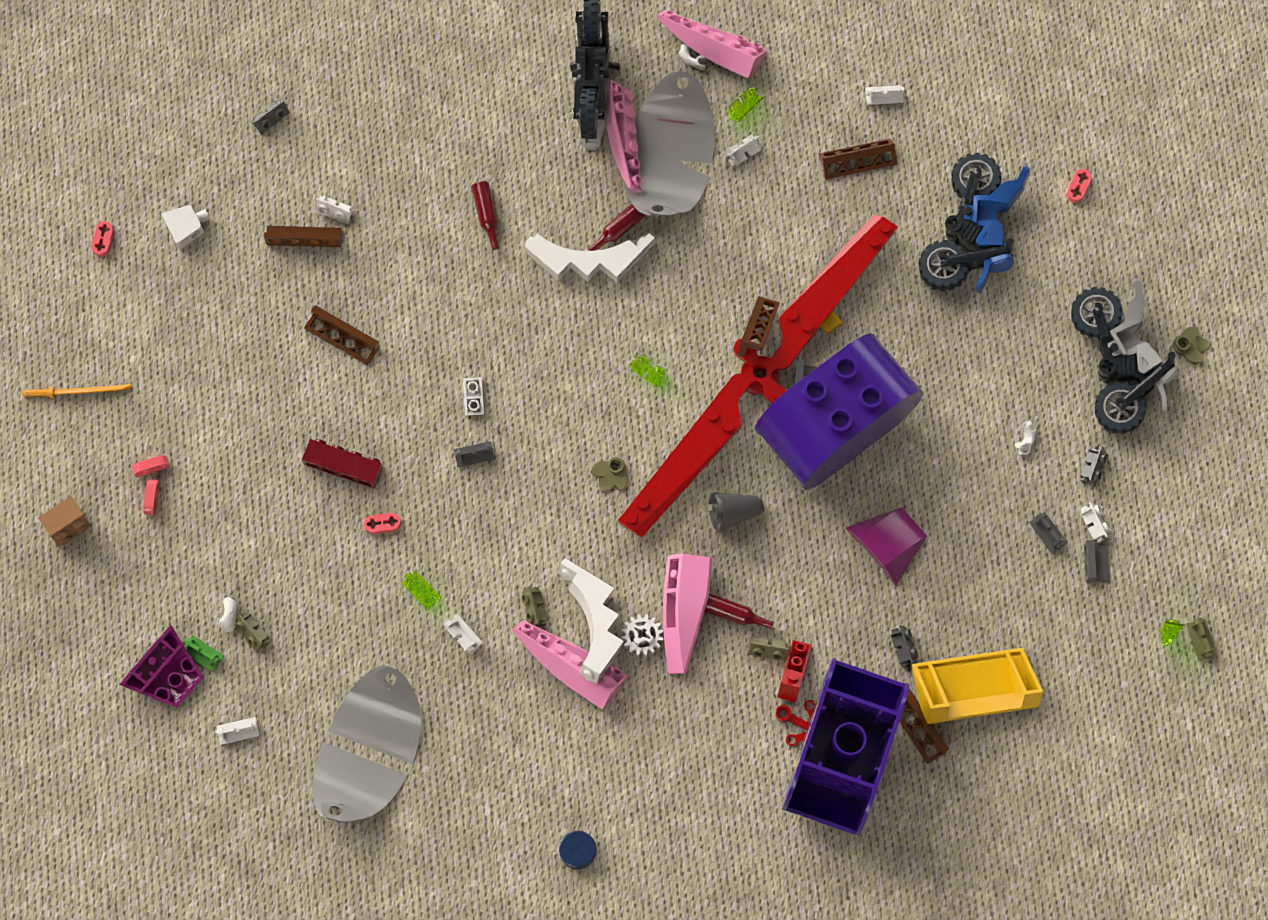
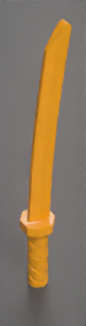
[23,384,132,399]

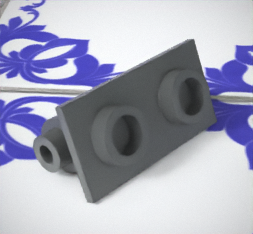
[251,100,290,134]
[453,441,495,468]
[1080,445,1107,487]
[1029,512,1067,553]
[890,625,919,668]

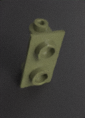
[521,586,548,626]
[235,612,270,653]
[1186,618,1217,661]
[748,636,790,661]

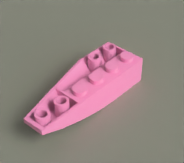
[657,10,767,78]
[606,79,642,193]
[663,554,712,675]
[513,620,628,710]

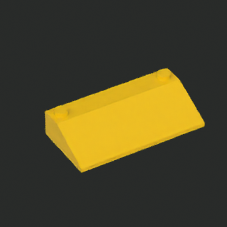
[912,648,1043,724]

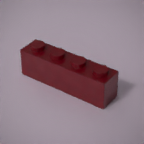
[301,439,383,489]

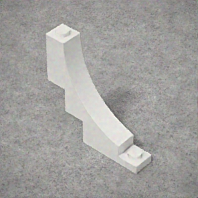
[525,233,655,283]
[558,558,624,684]

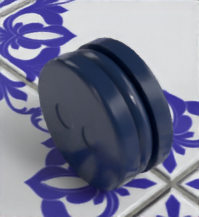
[559,831,596,870]

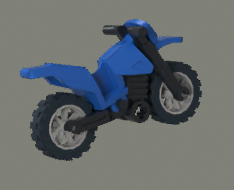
[919,153,1030,293]

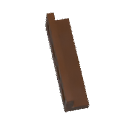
[819,138,897,180]
[264,226,342,247]
[737,296,780,357]
[304,305,380,365]
[899,688,949,764]

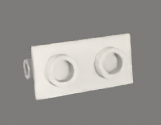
[865,85,904,105]
[724,135,763,166]
[315,196,355,225]
[1080,502,1111,543]
[444,614,483,655]
[216,717,259,745]

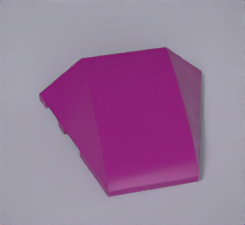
[845,507,927,586]
[119,625,203,708]

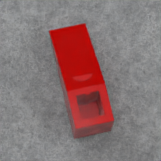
[777,640,812,703]

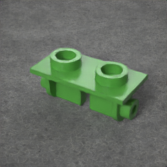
[183,635,224,672]

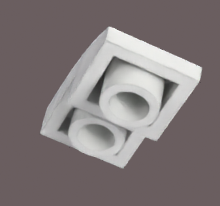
[463,377,484,416]

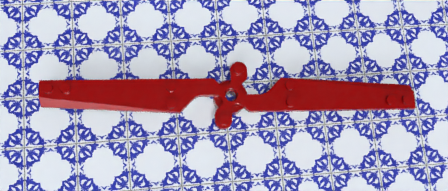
[618,215,898,537]

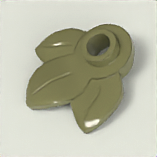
[1173,327,1211,363]
[590,457,627,492]

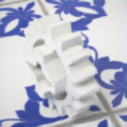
[621,614,663,657]

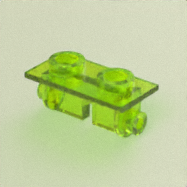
[726,87,763,122]
[629,354,669,387]
[401,570,442,610]
[1158,619,1185,646]

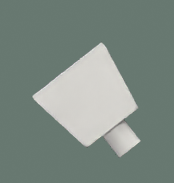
[162,205,210,250]

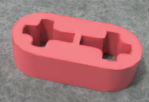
[1067,169,1091,203]
[92,221,114,257]
[132,455,169,477]
[143,479,159,516]
[364,513,401,534]

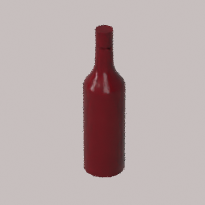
[471,181,499,250]
[588,204,646,251]
[704,593,774,629]

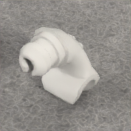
[678,43,706,71]
[1015,421,1036,455]
[219,597,237,632]

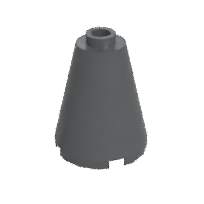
[708,492,764,531]

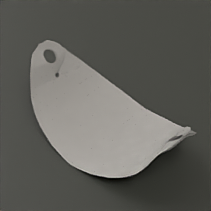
[625,71,714,216]
[312,665,421,822]

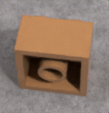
[38,496,91,546]

